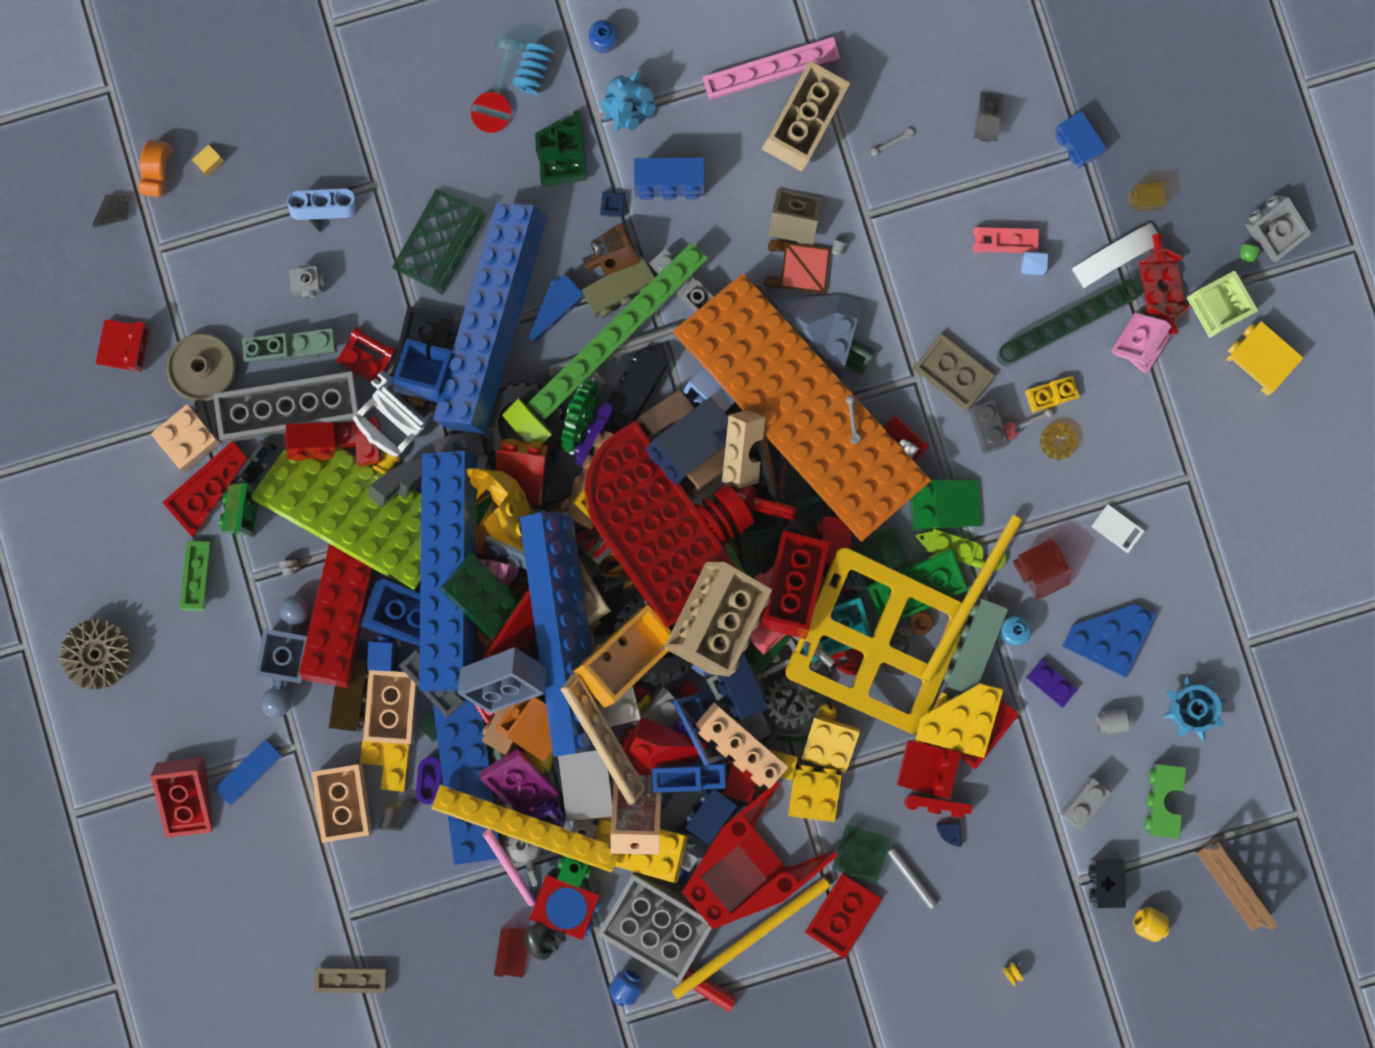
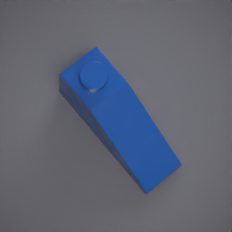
[529,274,585,345]

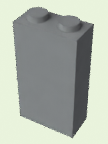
[558,750,613,821]

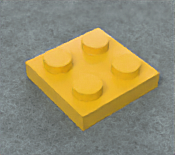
[801,715,860,774]

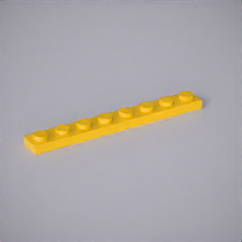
[431,785,618,872]

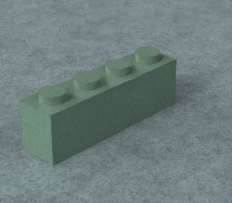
[943,599,1008,693]

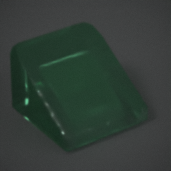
[418,712,438,741]

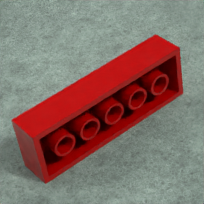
[298,544,375,688]

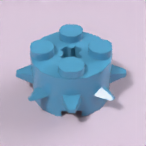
[601,71,656,131]
[1163,677,1227,740]

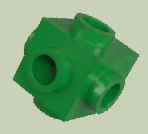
[557,855,593,888]

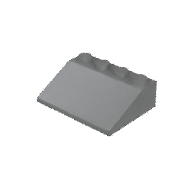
[597,872,712,984]

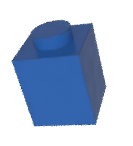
[367,636,396,671]

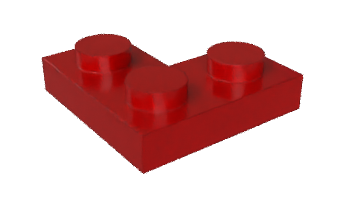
[333,417,382,467]

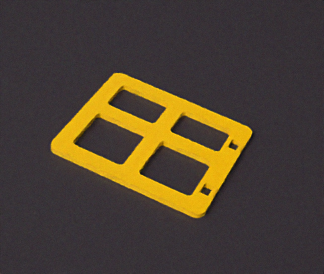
[786,548,969,734]

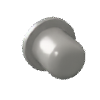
[831,239,848,256]

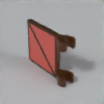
[764,239,831,294]

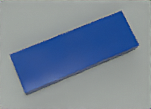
[214,739,283,805]

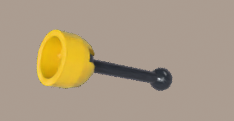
[818,665,837,721]

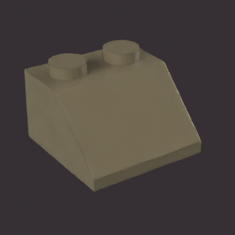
[768,188,822,244]

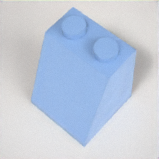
[682,367,737,415]

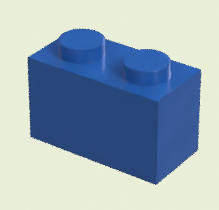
[1055,110,1107,169]

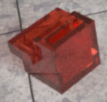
[1013,539,1071,600]

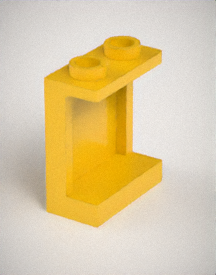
[1226,321,1303,396]

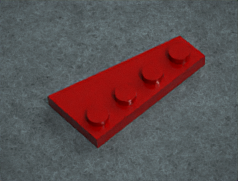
[162,441,248,538]

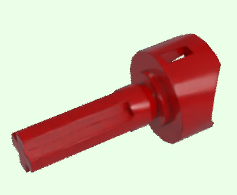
[737,486,797,520]

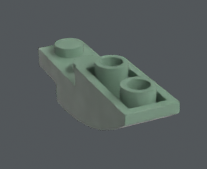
[242,328,337,362]

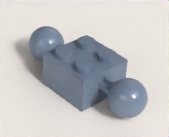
[254,595,310,718]

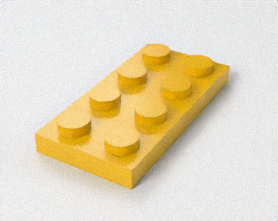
[595,816,688,883]

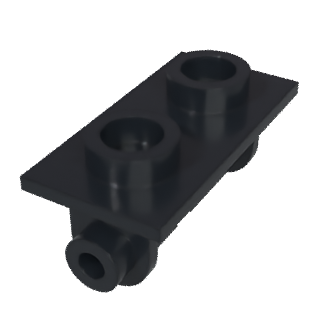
[237,437,282,487]

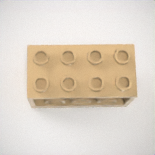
[664,562,772,676]

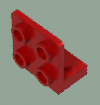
[96,319,151,373]
[897,740,961,799]

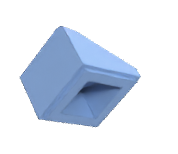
[1021,252,1048,275]

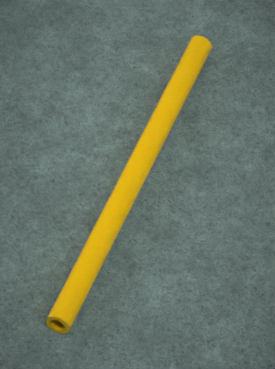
[920,515,1022,682]
[671,877,830,1000]

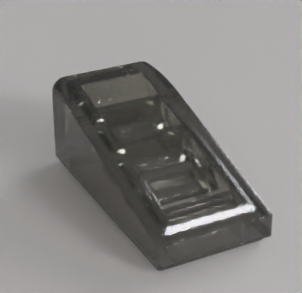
[880,626,913,676]

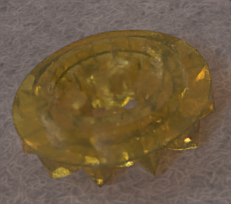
[1039,423,1077,460]

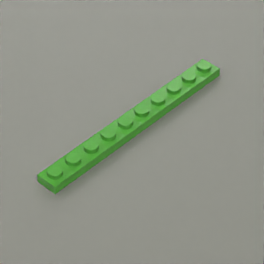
[528,242,708,421]

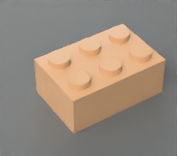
[363,670,419,744]
[312,764,373,843]

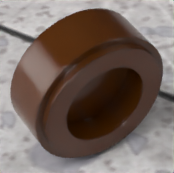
[909,611,933,635]

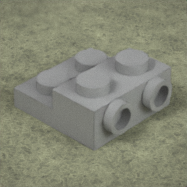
[1245,195,1311,262]

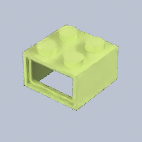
[1187,271,1258,338]

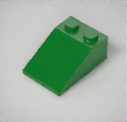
[910,480,982,531]
[219,483,259,537]

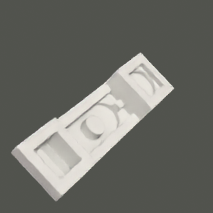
[1072,223,1158,289]

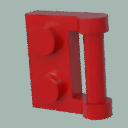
[336,327,397,382]

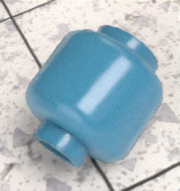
[999,615,1032,646]

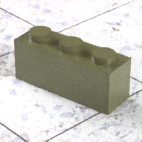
[581,256,654,318]

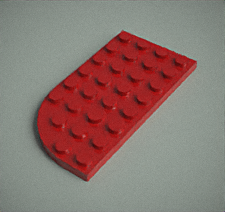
[584,421,738,628]

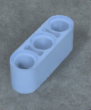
[287,189,356,220]

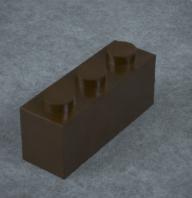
[329,660,369,732]

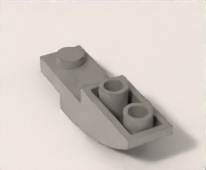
[648,248,713,313]

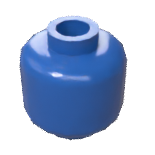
[588,20,618,53]
[609,969,644,1006]

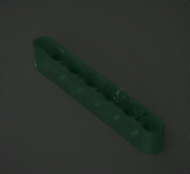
[996,279,1143,367]

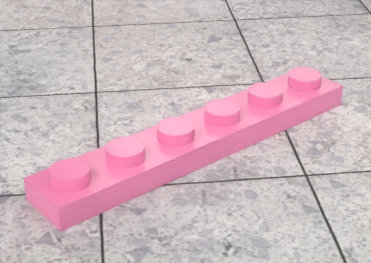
[703,37,840,101]

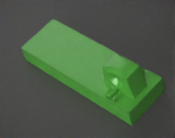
[180,541,212,611]

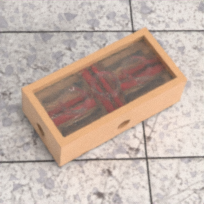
[611,775,661,855]

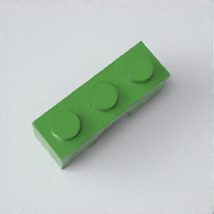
[1144,764,1186,839]

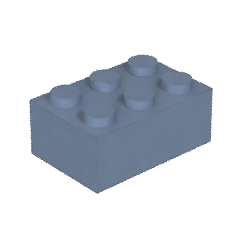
[458,647,547,714]

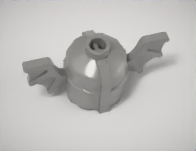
[503,803,542,887]

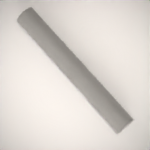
[887,847,937,909]

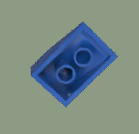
[359,579,420,646]

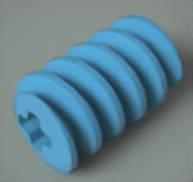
[512,43,554,95]

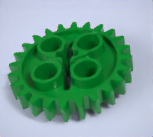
[561,379,599,455]

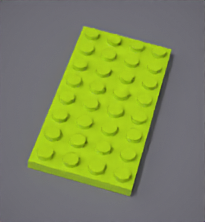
[251,448,422,591]

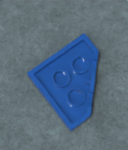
[1062,604,1157,678]

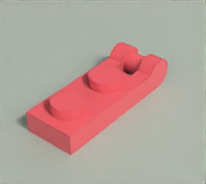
[973,227,1039,253]

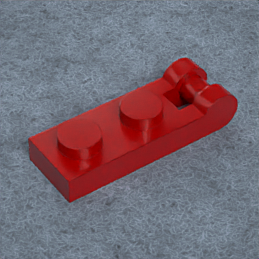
[904,795,973,818]

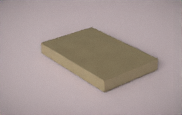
[912,332,996,412]

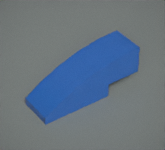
[652,761,726,792]

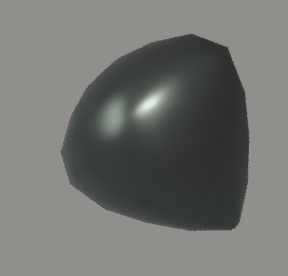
[523,923,566,961]

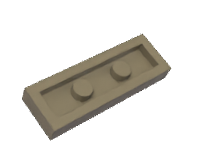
[314,968,387,993]

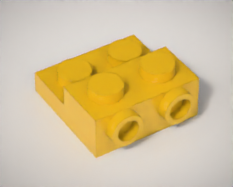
[788,765,842,822]

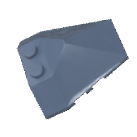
[767,295,863,381]

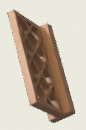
[1196,839,1277,931]

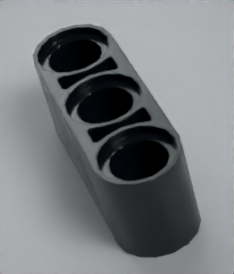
[593,571,624,636]

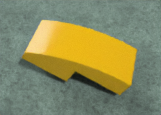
[1025,376,1080,413]

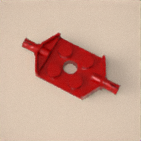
[1139,234,1192,335]

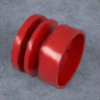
[695,484,754,546]

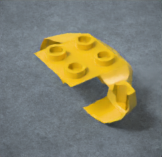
[467,468,535,551]

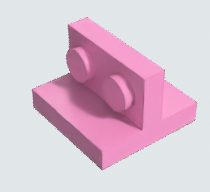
[1111,313,1171,373]

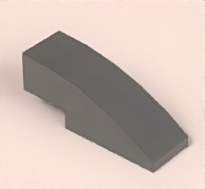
[368,458,422,508]

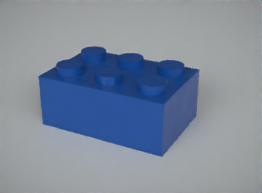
[634,158,704,200]

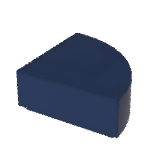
[936,823,962,847]

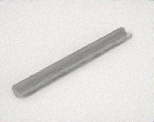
[548,325,678,378]

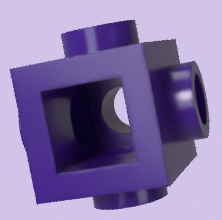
[531,798,566,828]

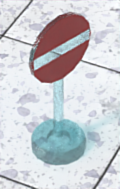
[471,37,525,133]

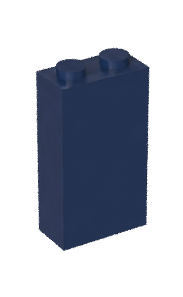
[645,396,728,485]

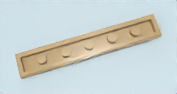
[560,673,646,804]

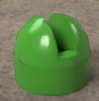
[1240,245,1260,263]

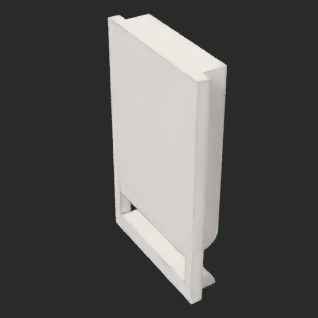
[1091,504,1144,553]

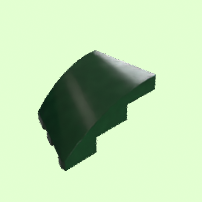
[535,110,587,187]

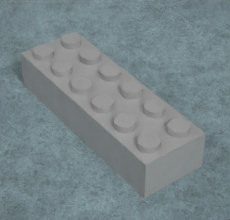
[213,371,361,443]

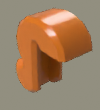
[138,139,173,198]

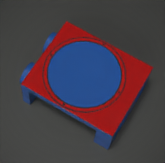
[529,874,602,940]

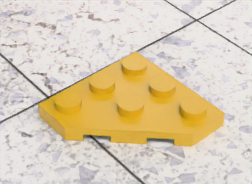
[915,683,1003,758]

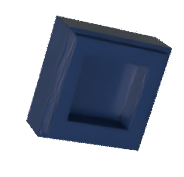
[600,192,625,218]

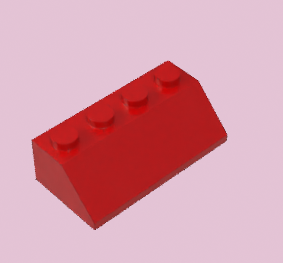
[482,589,537,660]

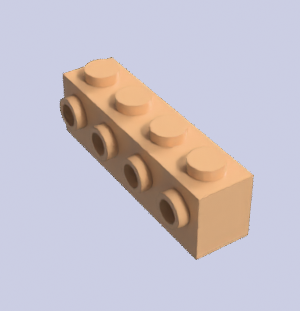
[695,703,788,789]

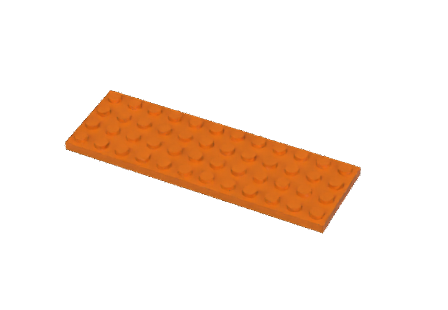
[673,273,931,542]

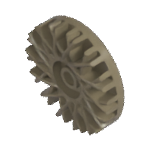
[166,333,238,403]
[59,619,132,690]

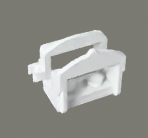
[353,371,435,457]

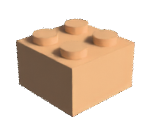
[151,404,222,473]

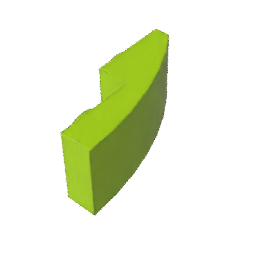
[502,398,552,444]

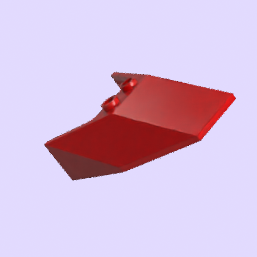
[682,781,838,930]

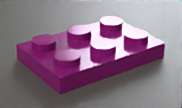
[479,749,559,814]

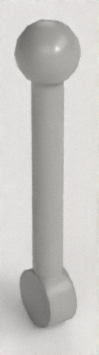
[870,128,914,156]
[846,395,860,444]

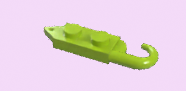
[915,529,1007,572]

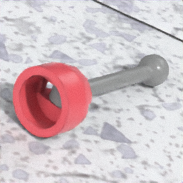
[1002,409,1054,441]

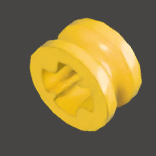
[1002,962,1024,987]

